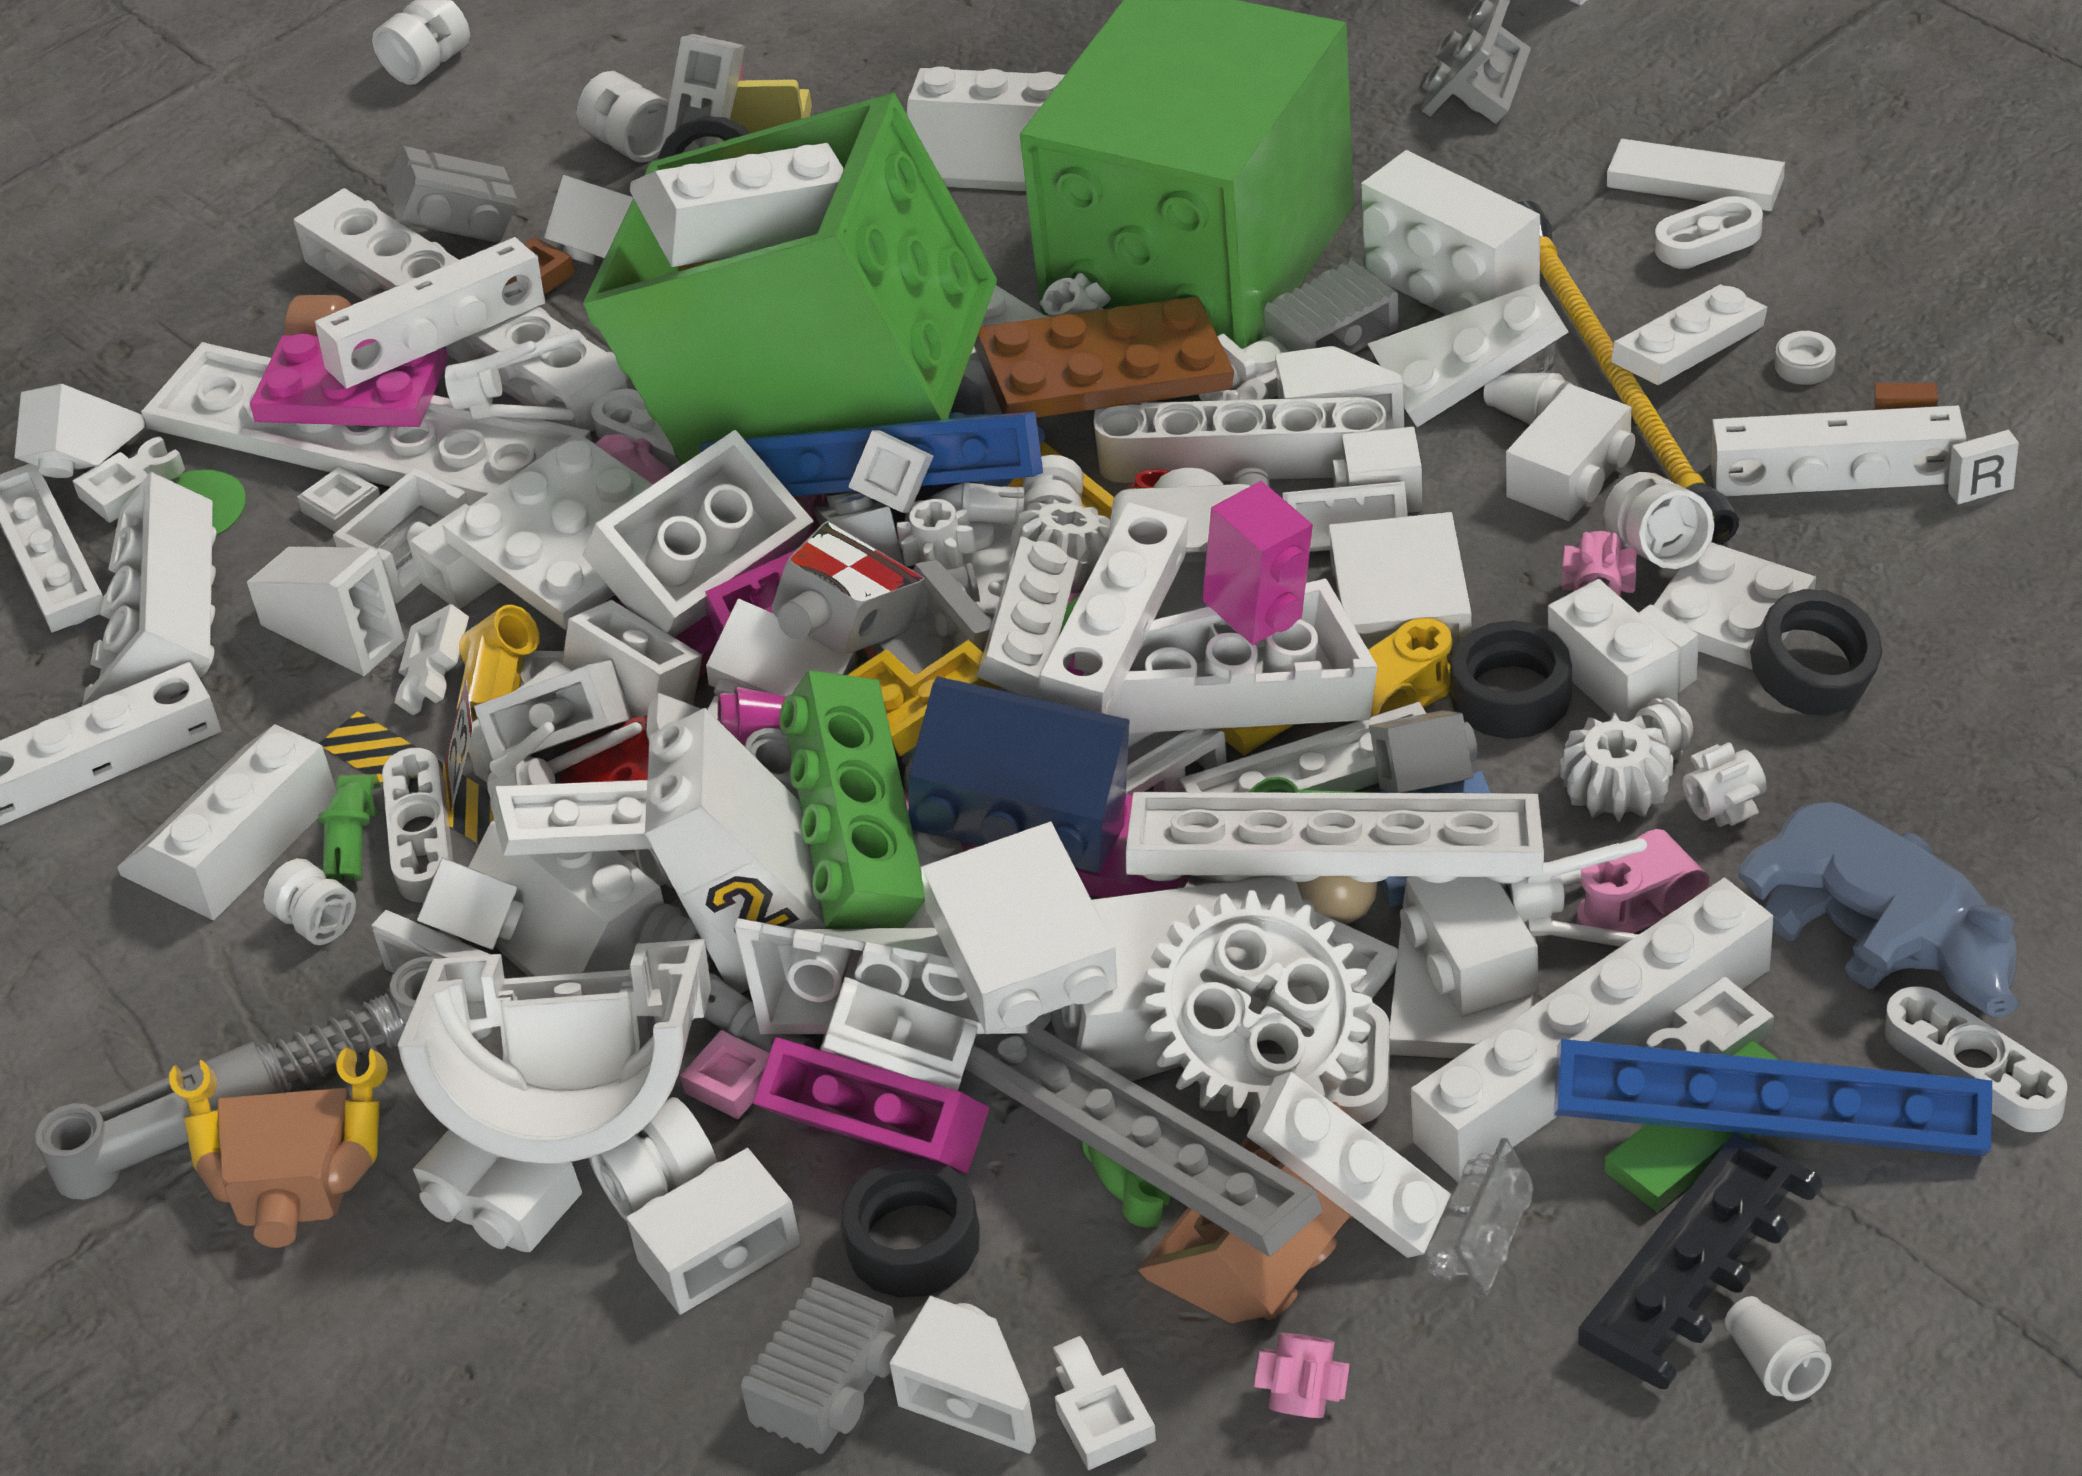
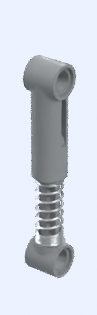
[35,956,440,1200]

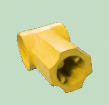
[456,604,539,723]

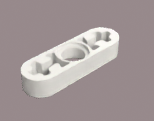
[382,748,453,903]
[1885,986,2067,1132]

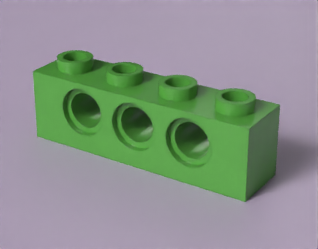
[779,670,925,929]

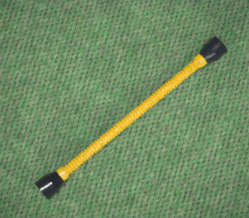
[1517,200,1739,545]

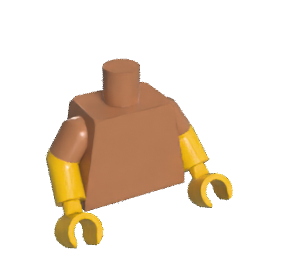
[169,1047,388,1248]

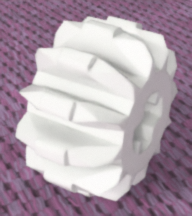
[1011,499,1110,592]
[1560,712,1673,823]

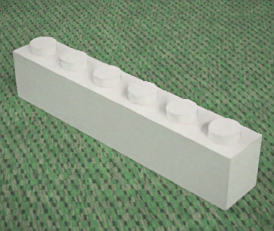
[1411,877,1773,1184]

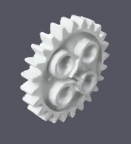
[1140,890,1372,1118]

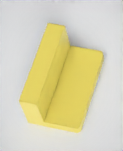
[730,79,812,133]

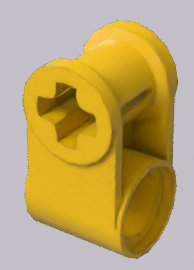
[1368,618,1452,717]

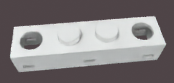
[315,237,545,389]
[1711,405,1966,496]
[1039,502,1189,715]
[0,662,222,826]

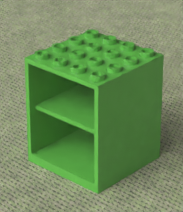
[1019,0,1354,349]
[583,92,997,465]

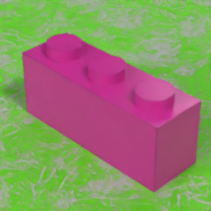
[753,1037,990,1174]

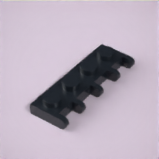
[1578,1132,1823,1389]

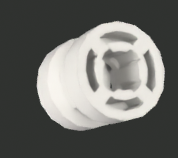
[1023,455,1084,512]
[264,858,356,945]

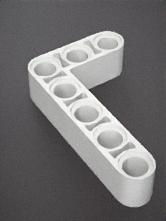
[1094,397,1386,483]

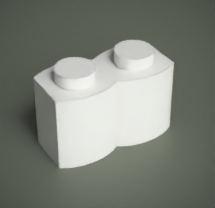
[413,1130,582,1252]

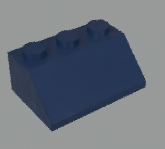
[908,676,1130,874]

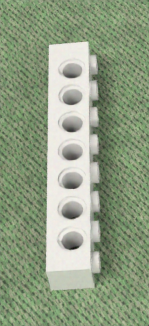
[293,188,628,433]

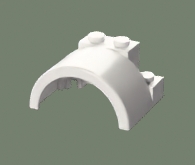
[398,939,711,1164]

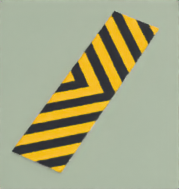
[318,711,494,845]

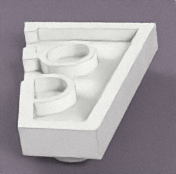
[1368,283,1568,427]

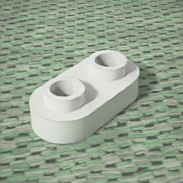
[1655,196,1763,269]
[1322,1003,1390,1124]

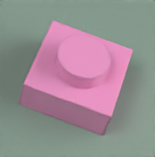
[680,1030,770,1119]

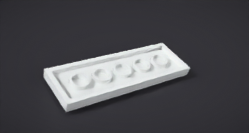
[1126,792,1544,883]

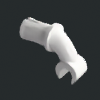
[905,482,1024,525]

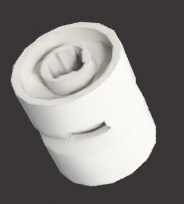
[372,0,470,85]
[577,71,669,163]
[1604,472,1714,569]
[589,1097,717,1221]

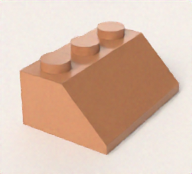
[1137,1102,1353,1324]

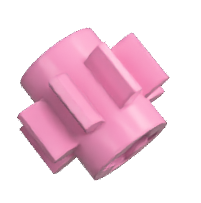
[1561,531,1637,596]
[1253,1333,1350,1418]

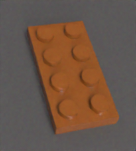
[974,297,1234,418]

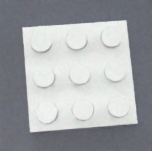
[442,432,653,630]

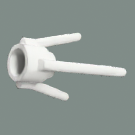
[445,330,582,421]
[487,722,642,798]
[1500,838,1647,947]

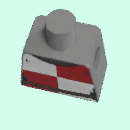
[772,521,926,655]

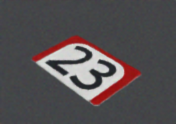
[444,680,473,811]

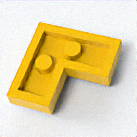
[848,640,1002,757]

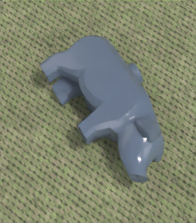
[1738,802,2019,1018]

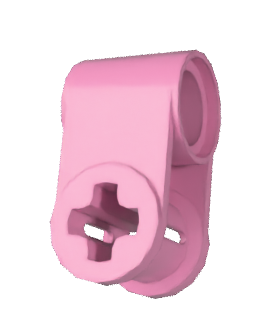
[1577,829,1709,934]

